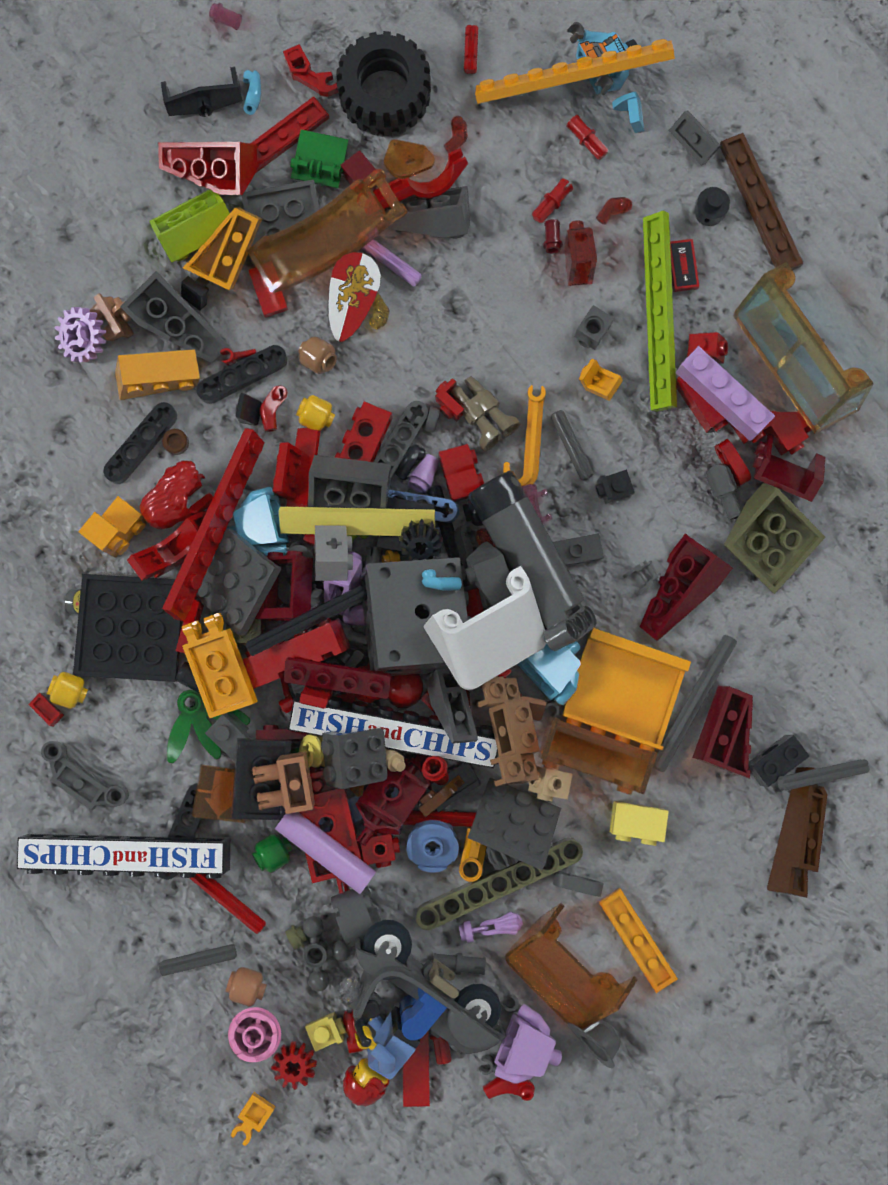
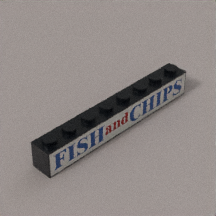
[288,692,498,768]
[17,834,231,879]

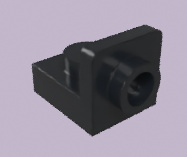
[595,469,635,504]

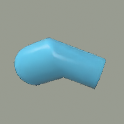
[422,569,462,591]

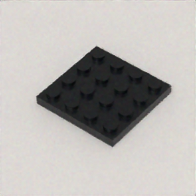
[73,574,182,682]

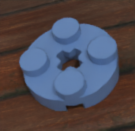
[406,820,459,873]

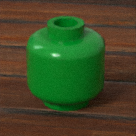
[252,834,293,873]

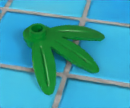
[167,690,251,763]

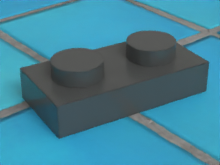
[668,111,721,166]

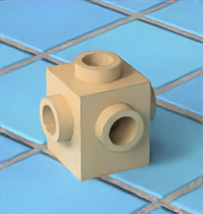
[528,762,573,802]

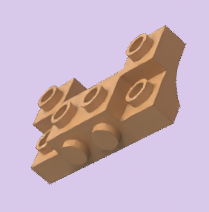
[478,676,540,787]

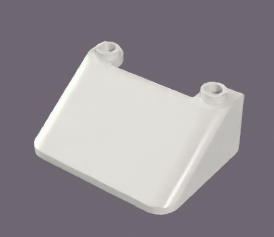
[424,566,546,690]

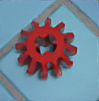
[271,1041,317,1090]

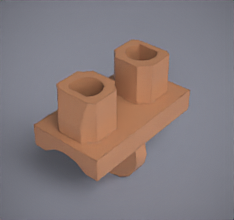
[90,293,134,342]

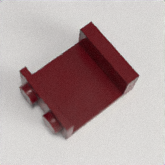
[753,434,826,502]

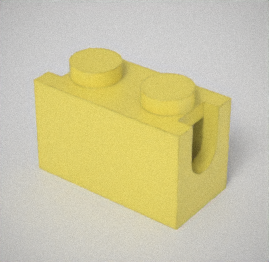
[609,801,669,846]

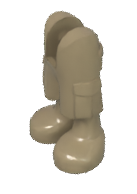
[451,376,521,451]

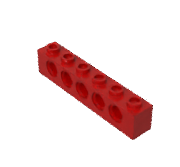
[302,401,393,546]

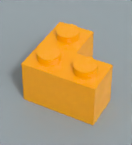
[78,496,146,558]

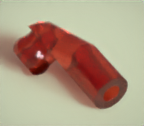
[596,197,632,225]

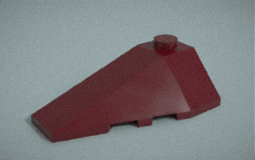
[639,534,733,641]

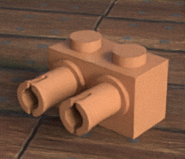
[253,751,315,814]

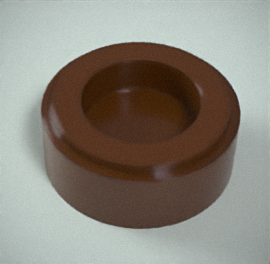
[162,429,189,455]

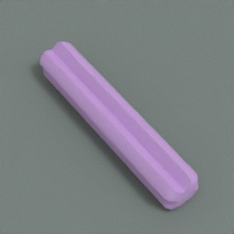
[358,234,422,286]

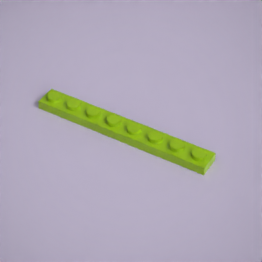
[643,211,677,412]

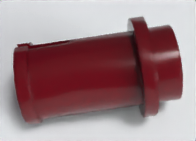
[543,219,563,254]

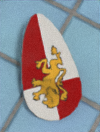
[329,252,381,342]

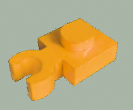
[231,1092,276,1146]

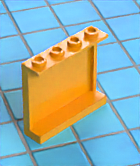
[561,628,691,753]

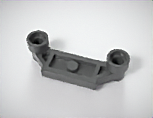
[41,741,129,810]

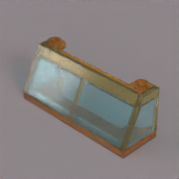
[733,262,874,434]

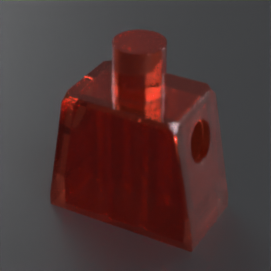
[564,220,597,286]

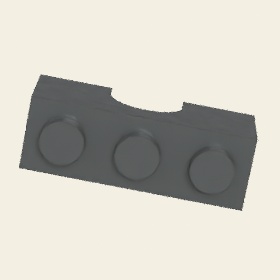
[205,712,252,762]

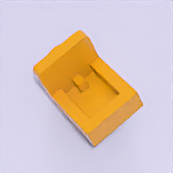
[579,359,623,401]

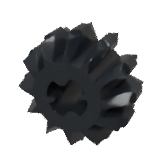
[399,519,443,561]

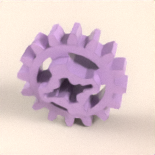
[55,307,106,362]

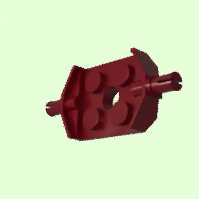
[355,754,432,846]

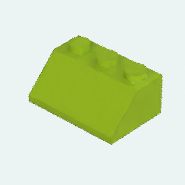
[149,189,230,263]

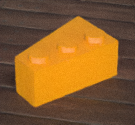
[183,208,262,290]
[115,349,200,400]

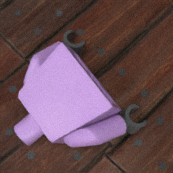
[479,994,562,1084]

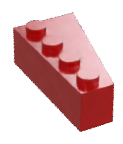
[242,618,351,689]

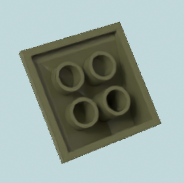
[724,483,825,594]

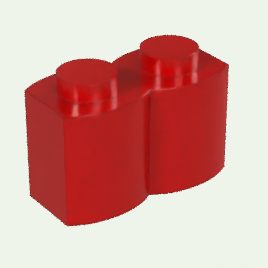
[438,444,484,502]

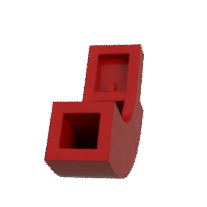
[127,511,206,581]

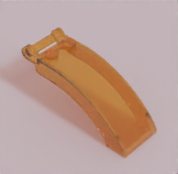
[247,169,408,293]

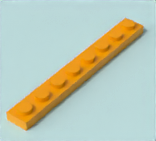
[475,39,675,104]

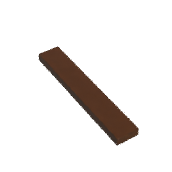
[720,133,804,275]

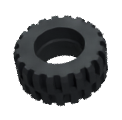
[336,31,431,136]

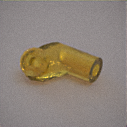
[369,293,390,330]

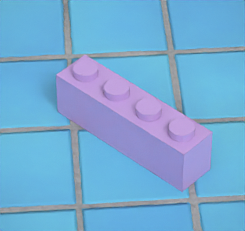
[676,346,775,441]

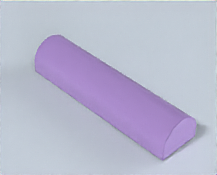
[275,812,376,894]

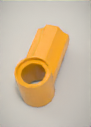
[459,828,487,882]

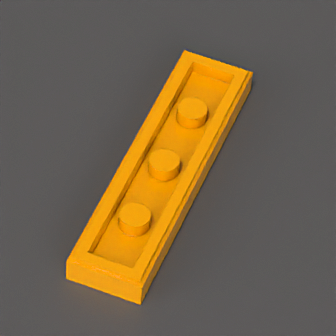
[598,888,678,993]

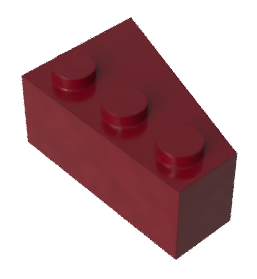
[692,685,753,779]

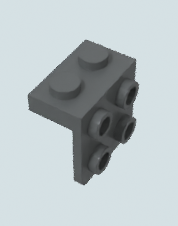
[321,728,387,789]

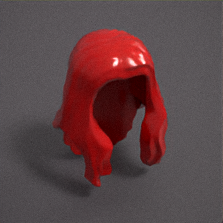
[140,460,213,530]

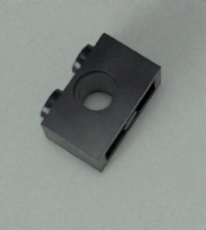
[748,735,810,787]

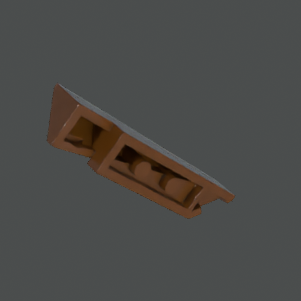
[767,767,828,898]

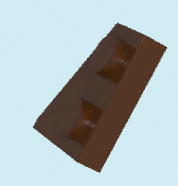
[419,775,465,817]

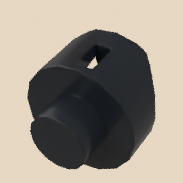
[695,187,730,226]

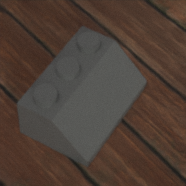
[308,455,391,509]

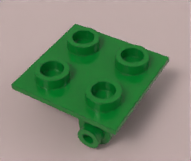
[290,130,349,189]

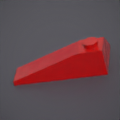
[158,142,257,195]

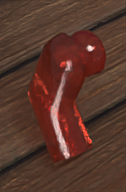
[443,116,468,153]

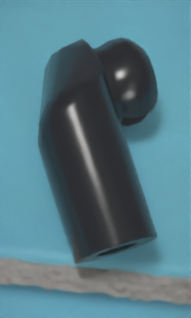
[395,445,426,479]

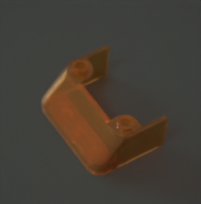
[538,717,658,795]
[505,903,638,1029]

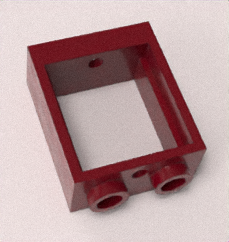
[255,551,313,621]

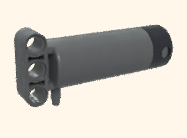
[468,471,597,651]

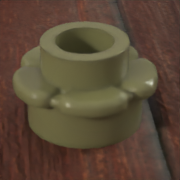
[285,925,308,950]

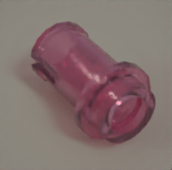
[209,3,242,30]

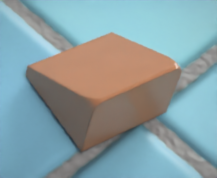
[521,696,546,721]

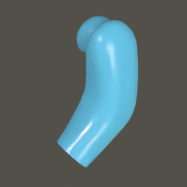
[243,70,261,115]

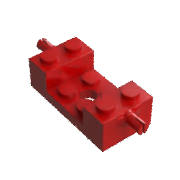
[299,766,364,894]

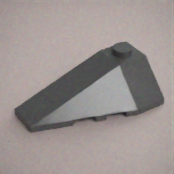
[365,186,470,239]
[120,271,229,363]

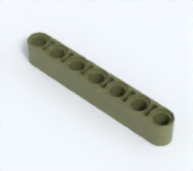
[416,837,583,930]

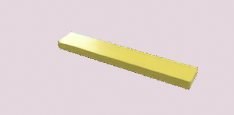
[279,507,435,536]

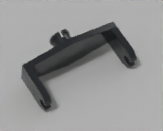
[161,67,243,117]

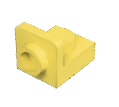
[305,1012,347,1052]

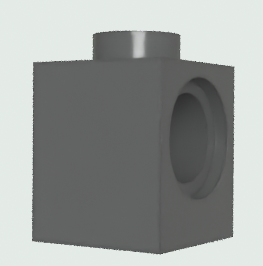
[574,305,614,350]

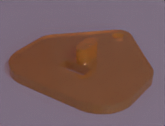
[384,139,435,179]

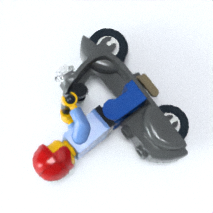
[337,920,506,1107]

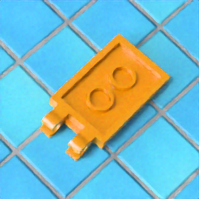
[182,612,258,718]

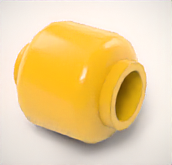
[296,395,335,431]
[47,672,88,709]

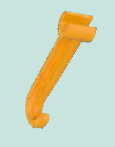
[503,385,546,489]

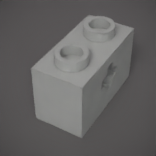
[314,525,353,581]

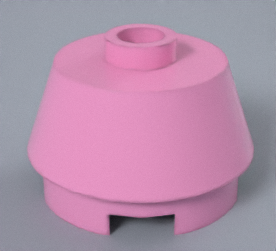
[228,1007,281,1062]

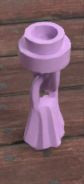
[459,911,523,943]

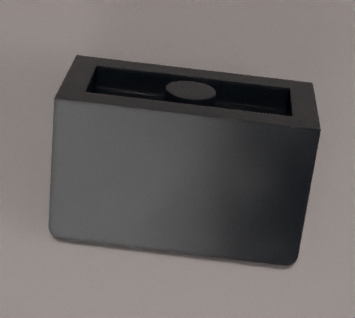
[426,763,482,812]

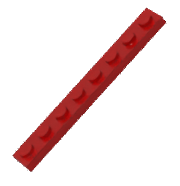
[162,428,265,621]

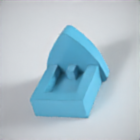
[612,92,645,133]

